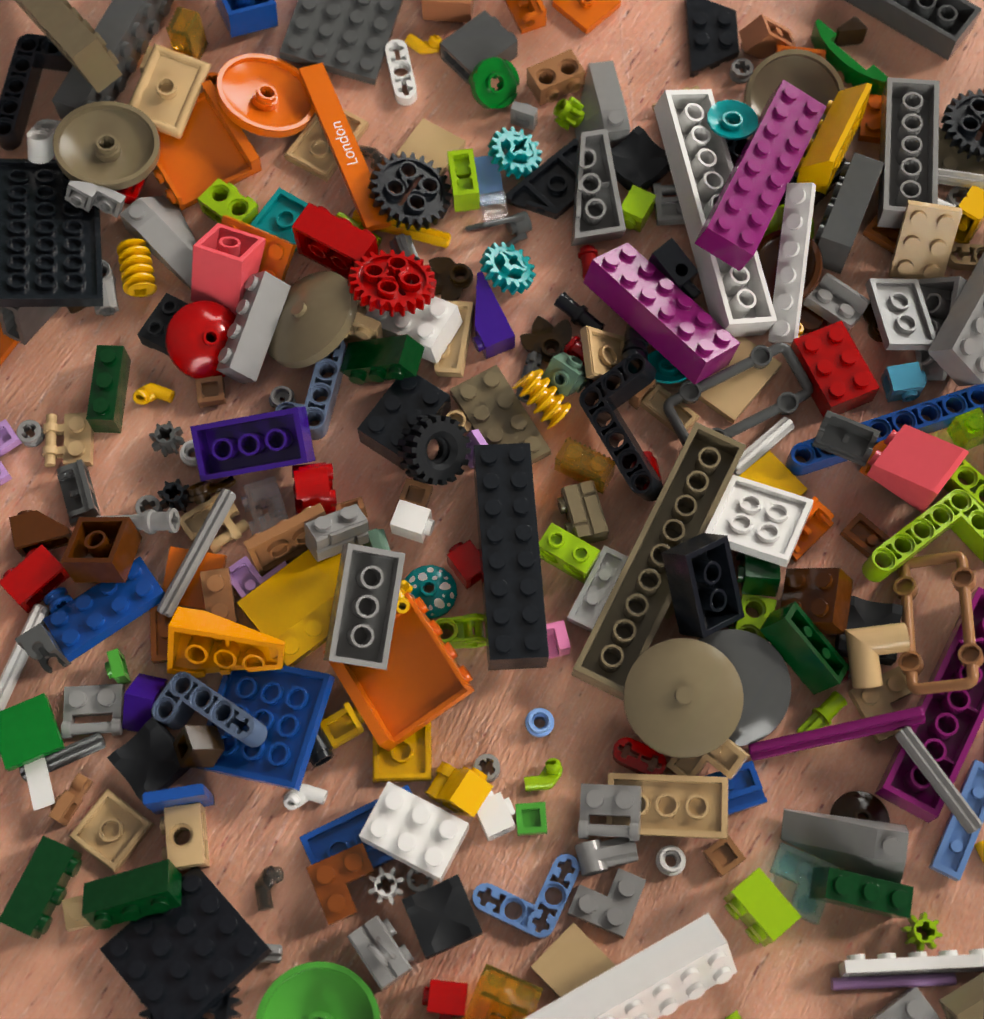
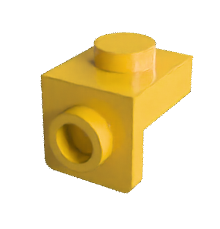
[320,701,364,749]

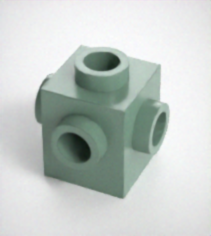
[541,352,587,397]

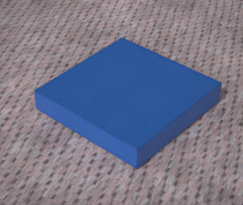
[142,783,215,815]

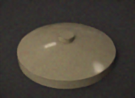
[744,49,844,139]
[53,101,160,191]
[267,271,357,368]
[624,638,744,758]

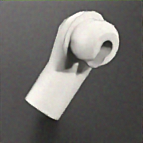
[283,783,328,810]

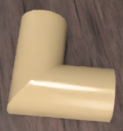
[845,622,910,688]

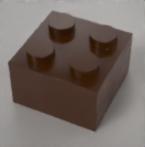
[60,517,142,583]
[781,568,853,635]

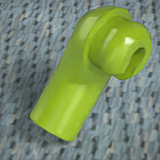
[524,758,563,792]

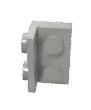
[803,273,870,331]

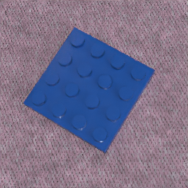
[197,666,335,791]

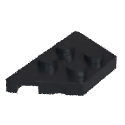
[685,0,739,77]
[504,138,578,219]

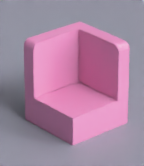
[546,620,571,659]

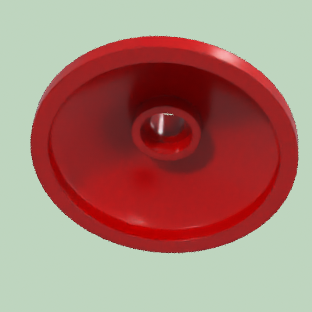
[165,301,236,379]

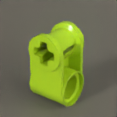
[436,613,486,649]

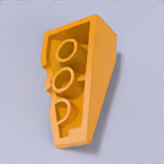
[167,607,285,678]

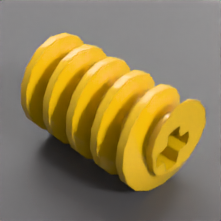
[116,238,157,297]
[512,369,571,429]

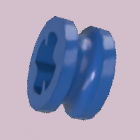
[43,587,73,613]

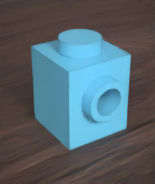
[881,362,927,402]

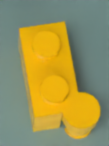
[424,761,493,817]

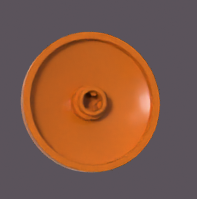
[215,53,315,138]

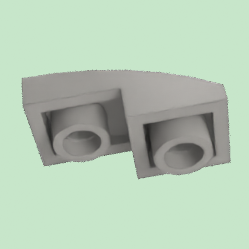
[65,181,126,218]

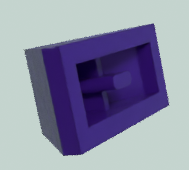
[122,673,168,733]

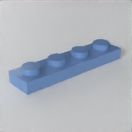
[929,759,984,882]

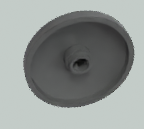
[697,629,791,746]

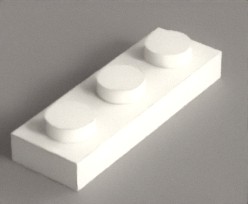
[567,545,628,632]

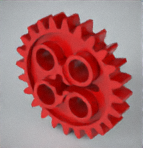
[348,249,436,317]

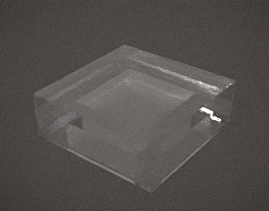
[480,190,509,222]

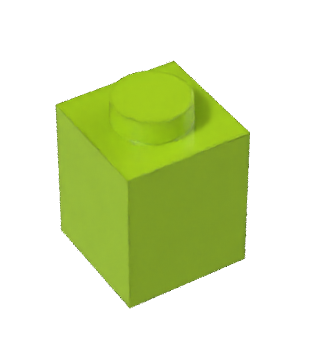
[621,185,656,232]

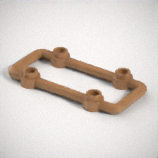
[893,551,984,695]

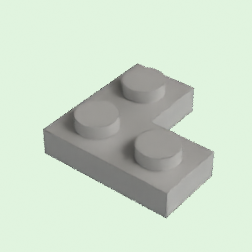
[567,868,646,939]

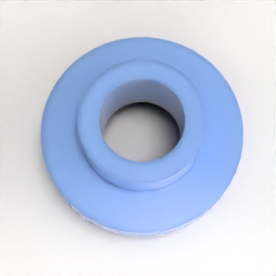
[525,708,554,737]

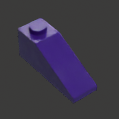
[472,271,515,359]

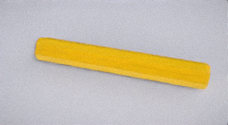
[352,209,451,248]

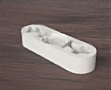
[385,39,417,106]

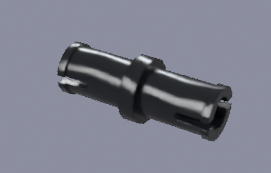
[554,292,605,330]

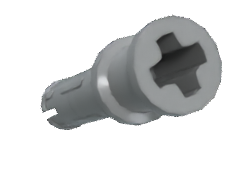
[96,508,180,534]

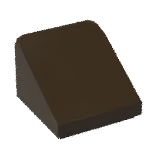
[834,16,868,47]

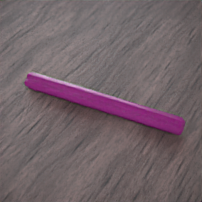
[748,706,926,761]

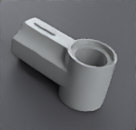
[94,260,119,316]
[575,837,639,876]

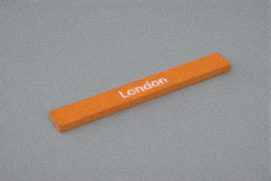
[299,63,391,232]

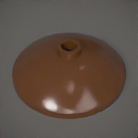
[757,229,823,304]

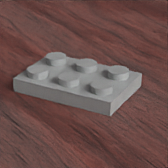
[865,278,936,350]

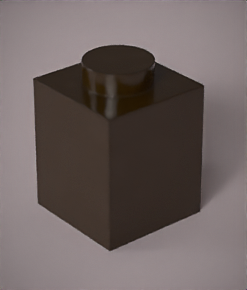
[173,725,225,768]

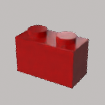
[0,544,70,613]

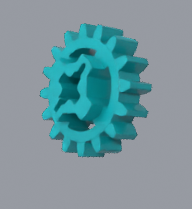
[487,126,542,180]
[479,242,536,295]

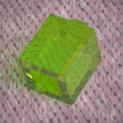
[947,407,984,450]

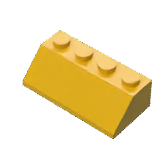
[795,83,872,194]

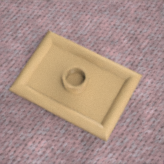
[128,44,212,139]

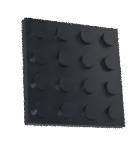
[100,867,272,1019]

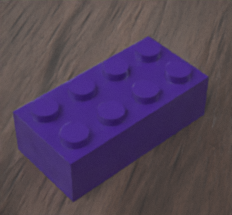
[190,406,316,481]

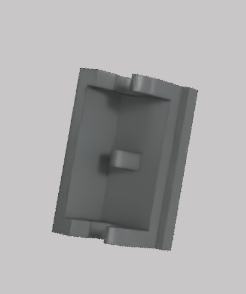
[812,410,881,466]
[57,459,101,527]
[15,623,72,673]

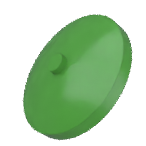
[256,961,381,1019]

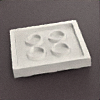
[705,475,814,567]

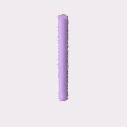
[830,972,957,991]

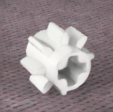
[368,867,405,905]

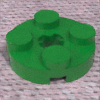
[469,57,519,109]

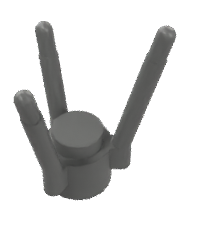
[465,211,532,247]

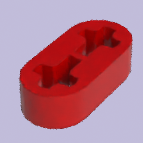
[612,737,667,775]

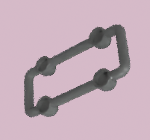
[663,342,813,446]

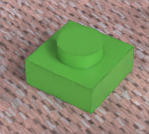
[105,648,131,685]
[515,802,547,836]

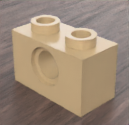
[160,802,210,871]

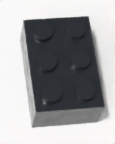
[357,375,451,470]
[662,533,745,638]

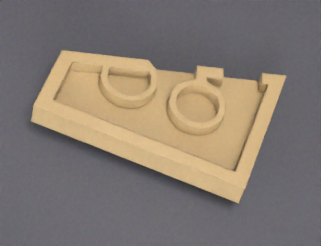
[434,301,475,378]

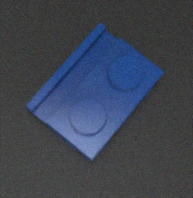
[706,761,768,816]

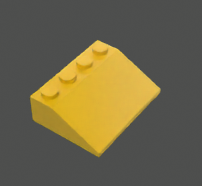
[236,549,341,667]

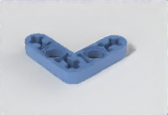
[472,854,580,939]

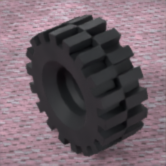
[397,414,471,485]

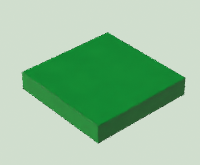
[0,693,65,772]

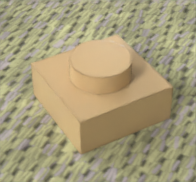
[62,895,92,932]

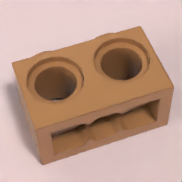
[526,49,585,106]

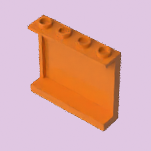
[153,80,262,211]
[323,592,475,751]

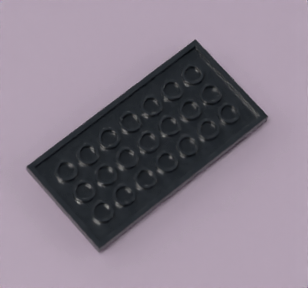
[0,158,103,307]

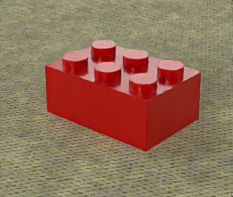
[292,203,379,279]
[791,320,880,418]

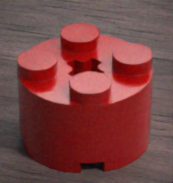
[292,462,337,515]

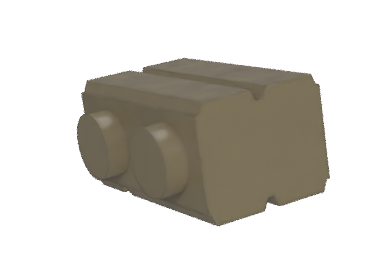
[557,480,609,544]

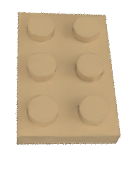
[888,200,963,279]

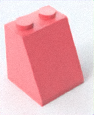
[191,223,266,315]
[867,424,969,513]

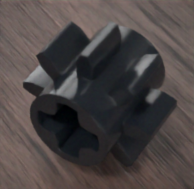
[157,479,194,513]

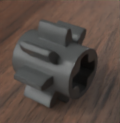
[149,421,185,457]

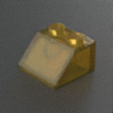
[464,964,543,1019]

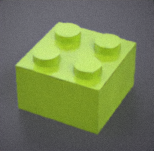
[723,868,802,947]

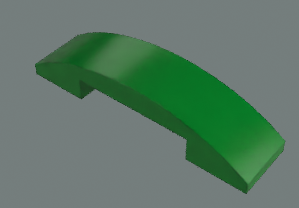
[811,19,888,95]

